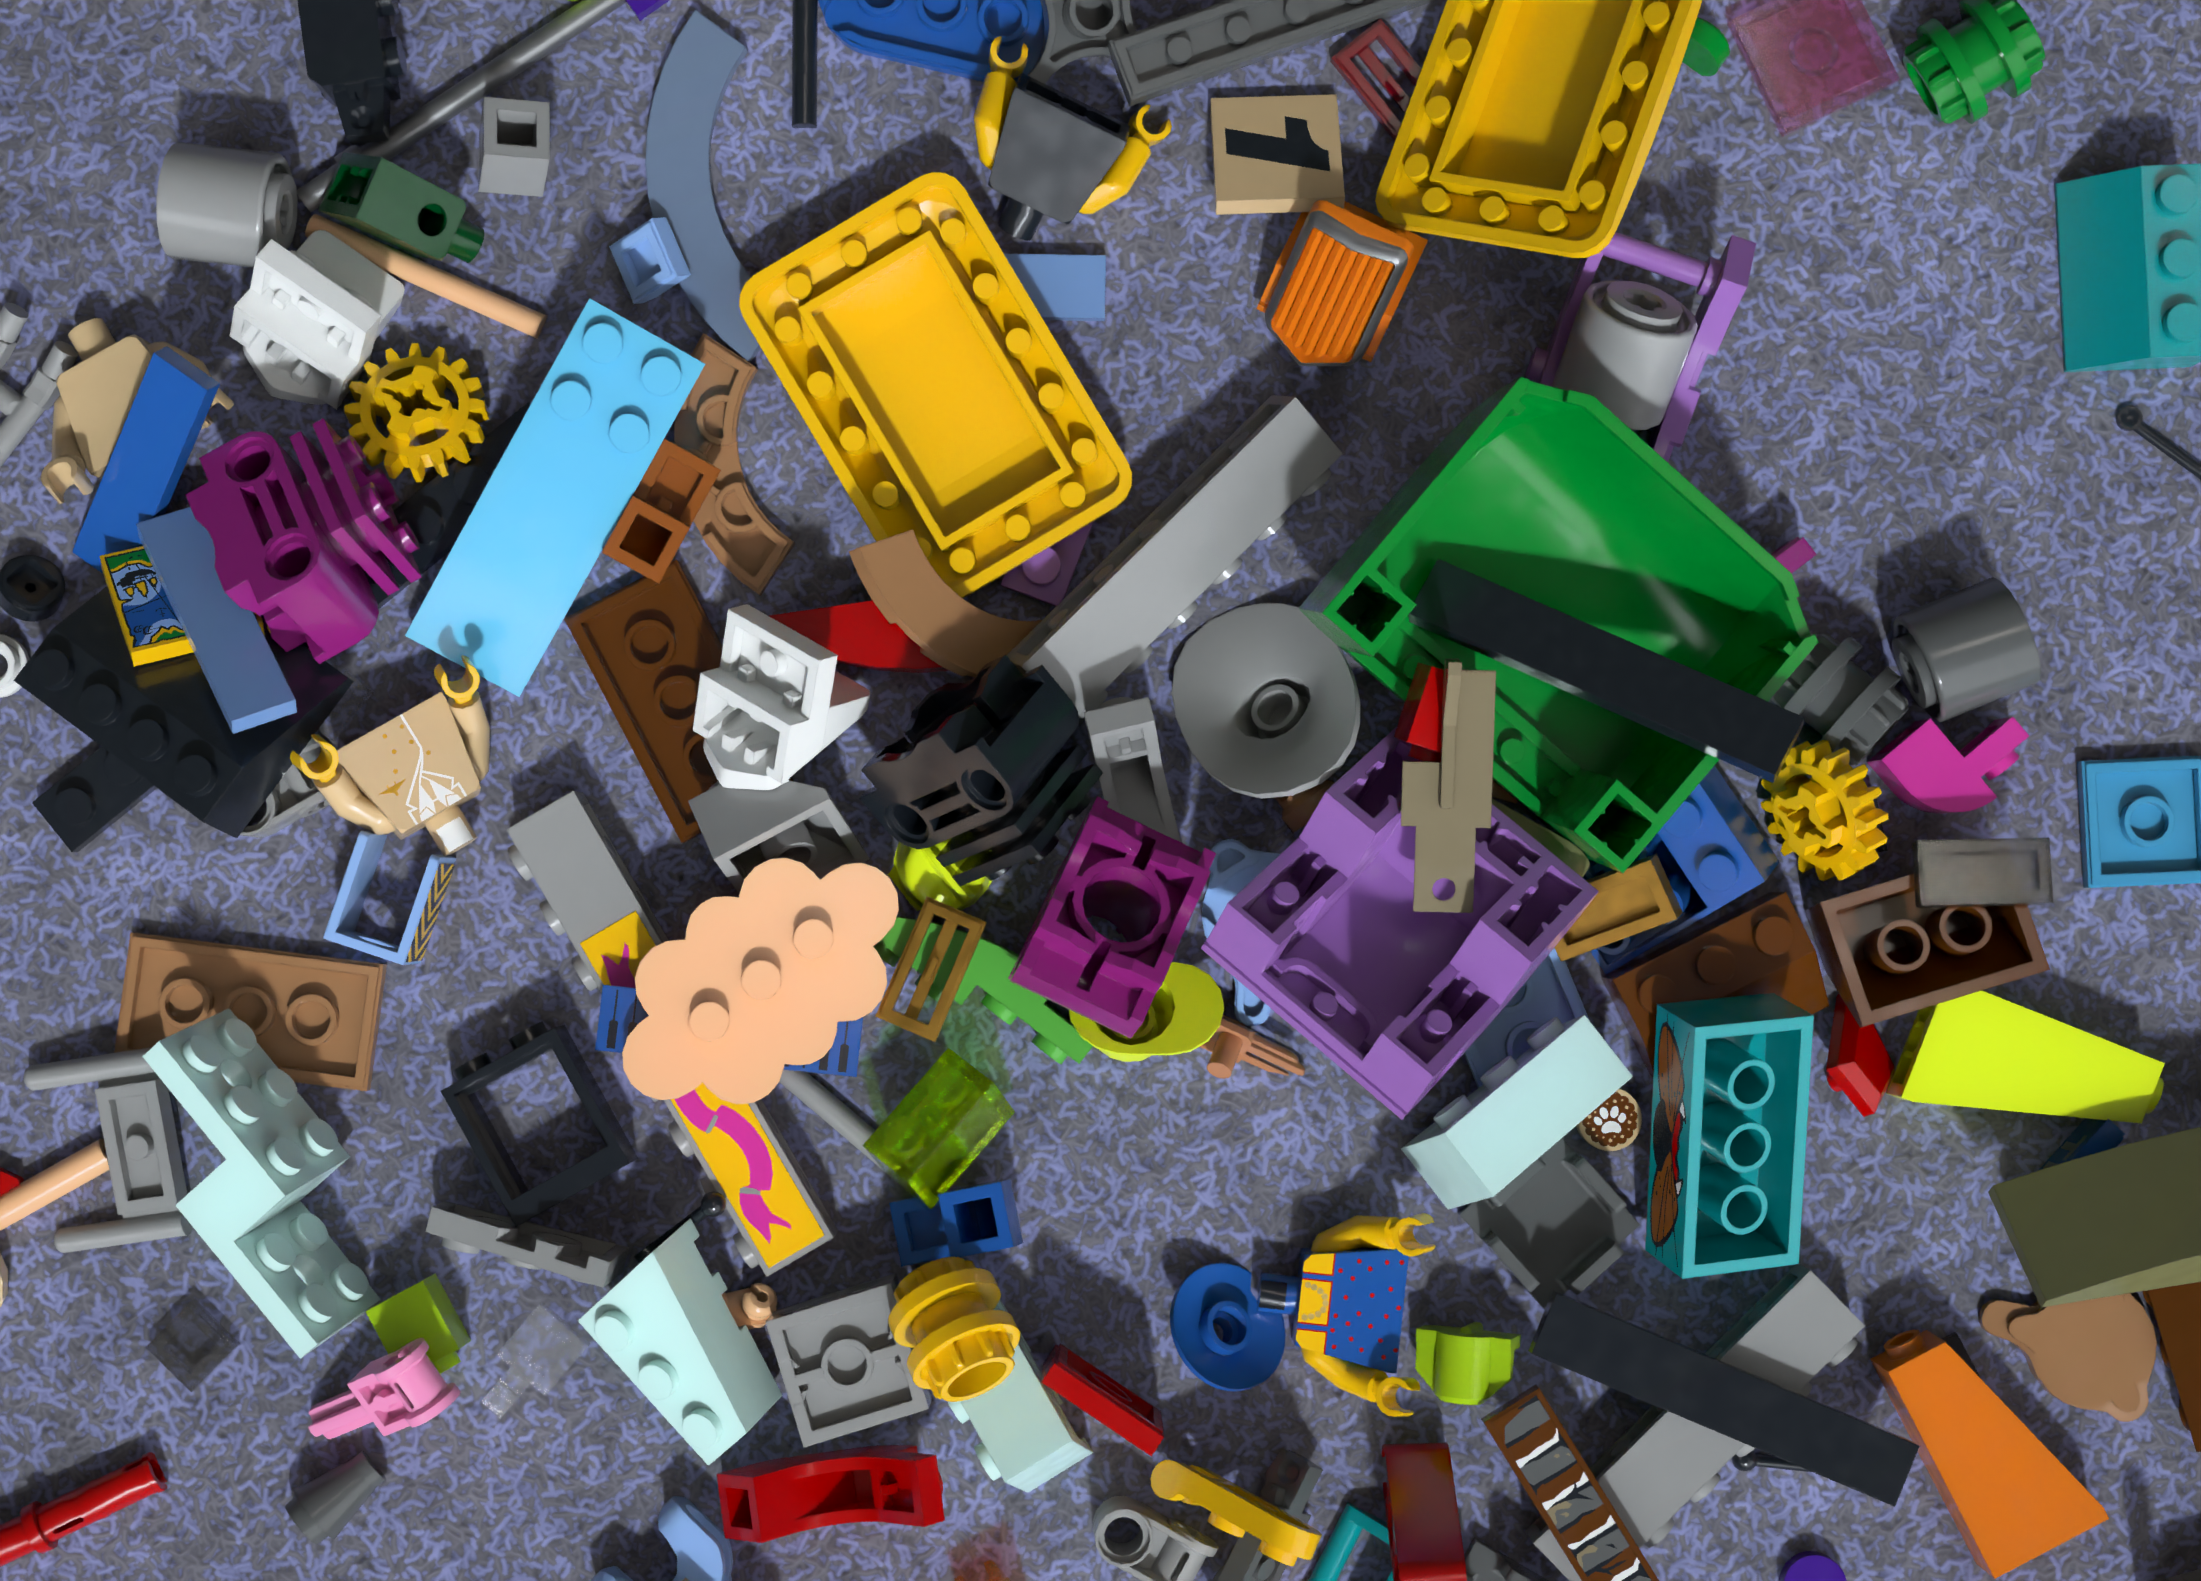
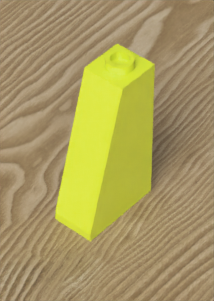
[1886,991,2165,1124]

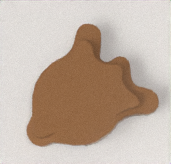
[1978,1293,2157,1422]

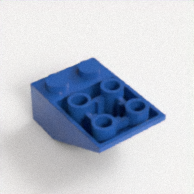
[1583,765,1779,974]

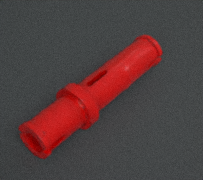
[0,1452,168,1567]

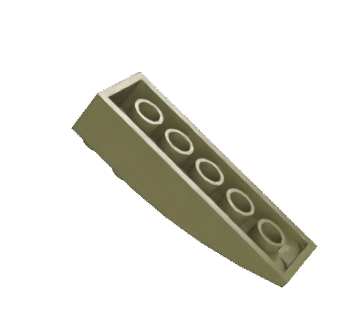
[1988,1127,2201,1308]

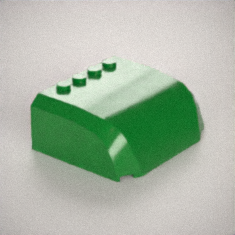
[1299,377,1818,873]

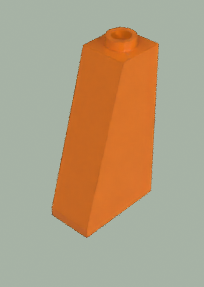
[1870,1330,2109,1579]

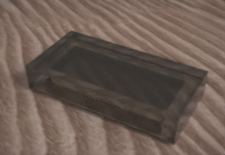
[1912,838,2054,908]

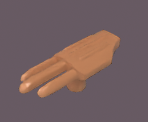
[1199,1014,1305,1079]

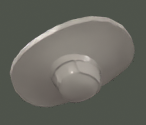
[1171,603,1360,799]

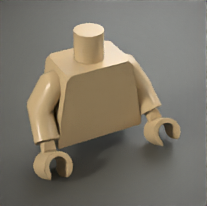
[41,318,234,504]

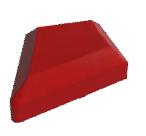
[1826,994,1895,1117]

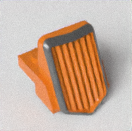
[1256,200,1428,366]

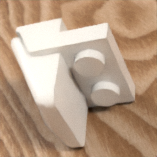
[229,230,404,410]
[693,604,871,790]

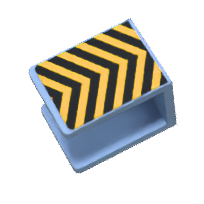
[323,831,456,965]

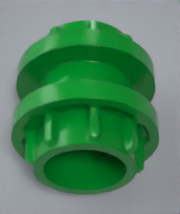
[1903,0,2045,124]

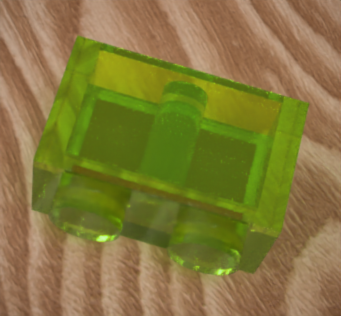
[862,1048,1015,1209]

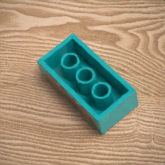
[1645,993,1814,1279]

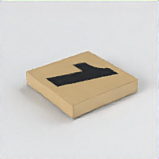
[1210,94,1345,215]

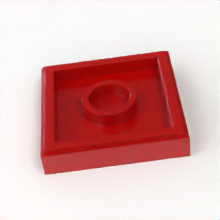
[1041,1343,1164,1457]

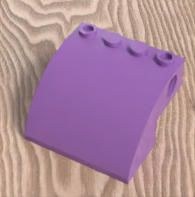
[1201,727,1599,1120]

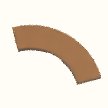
[674,333,795,596]
[848,530,1042,678]

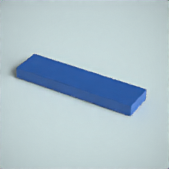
[72,346,220,573]

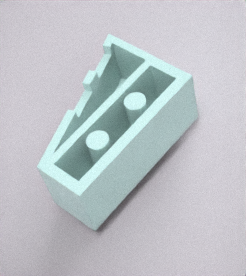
[1401,1015,1633,1210]
[578,1218,782,1466]
[947,1300,1093,1492]

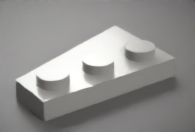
[425,1201,629,1288]

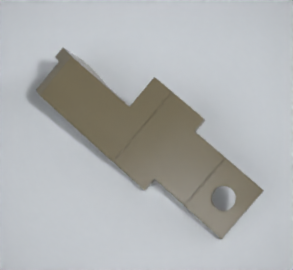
[1401,658,1496,913]

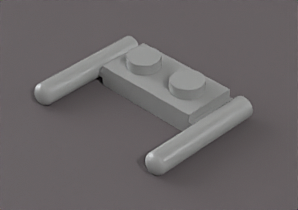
[23,1047,193,1253]

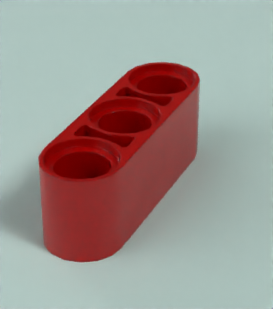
[1382,1442,1467,1581]

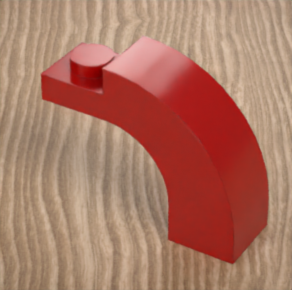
[717,1445,945,1543]

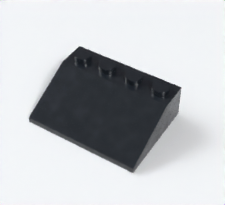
[13,586,354,838]

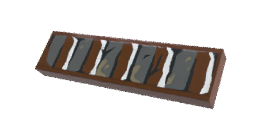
[1481,1384,1659,1581]

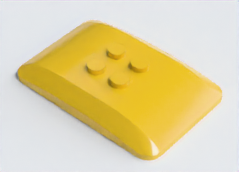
[1375,0,1702,258]
[739,172,1132,598]

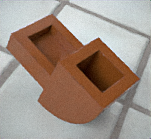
[602,438,721,584]

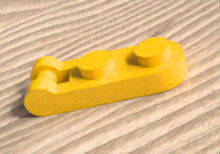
[1150,1460,1322,1566]

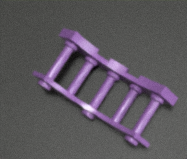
[1524,232,1756,462]

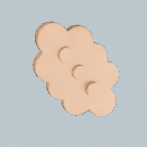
[622,858,899,1104]

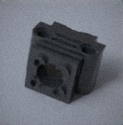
[859,655,1103,886]

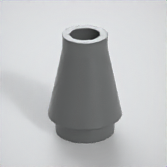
[285,1450,386,1545]

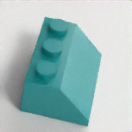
[2054,163,2201,372]

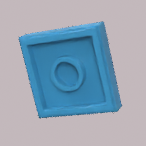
[2077,756,2201,888]

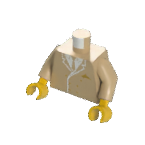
[290,655,490,856]

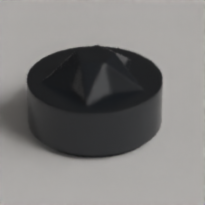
[0,555,65,622]

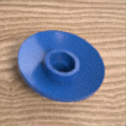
[1170,1263,1286,1392]

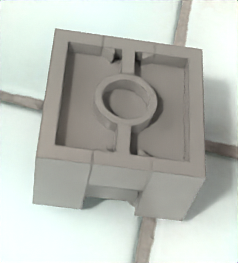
[766,1273,933,1448]

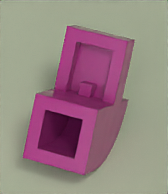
[1867,716,2029,814]

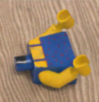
[1257,1213,1435,1417]

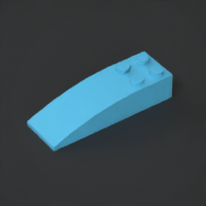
[405,298,705,697]

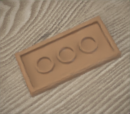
[114,932,387,1091]

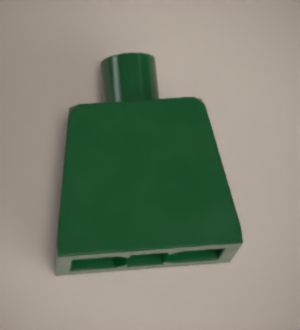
[319,152,484,263]

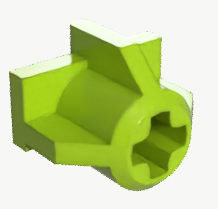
[1415,1322,1521,1405]

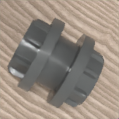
[1770,633,1909,765]

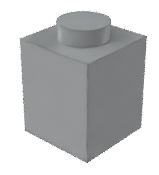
[478,97,550,197]

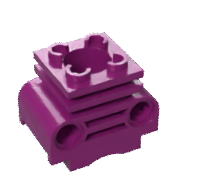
[186,418,422,664]
[1008,796,1216,1039]

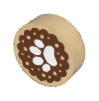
[1576,1089,1642,1151]

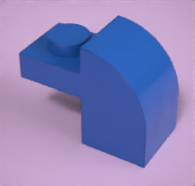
[889,1179,1023,1267]

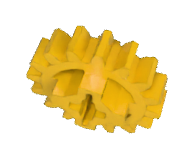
[344,343,489,482]
[1760,740,1889,881]

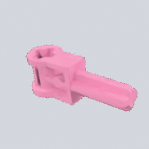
[308,1338,461,1439]

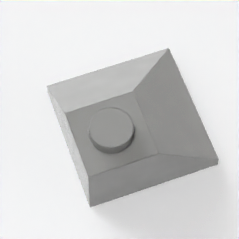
[688,781,869,894]

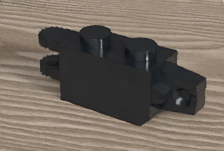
[297,0,407,145]

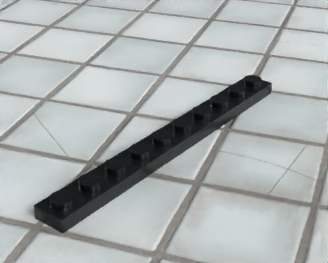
[32,402,531,852]

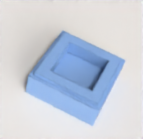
[609,217,691,304]

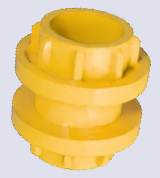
[888,1257,1020,1402]

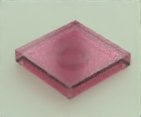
[1728,0,1900,137]

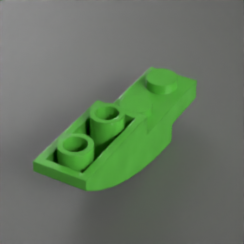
[873,917,1093,1065]

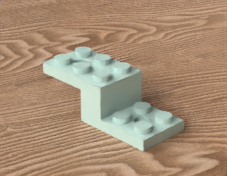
[142,1008,381,1359]

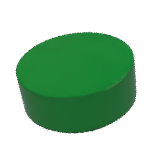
[1682,17,1730,76]

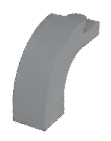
[1084,697,1181,842]

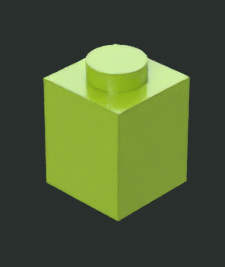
[365,1273,471,1374]

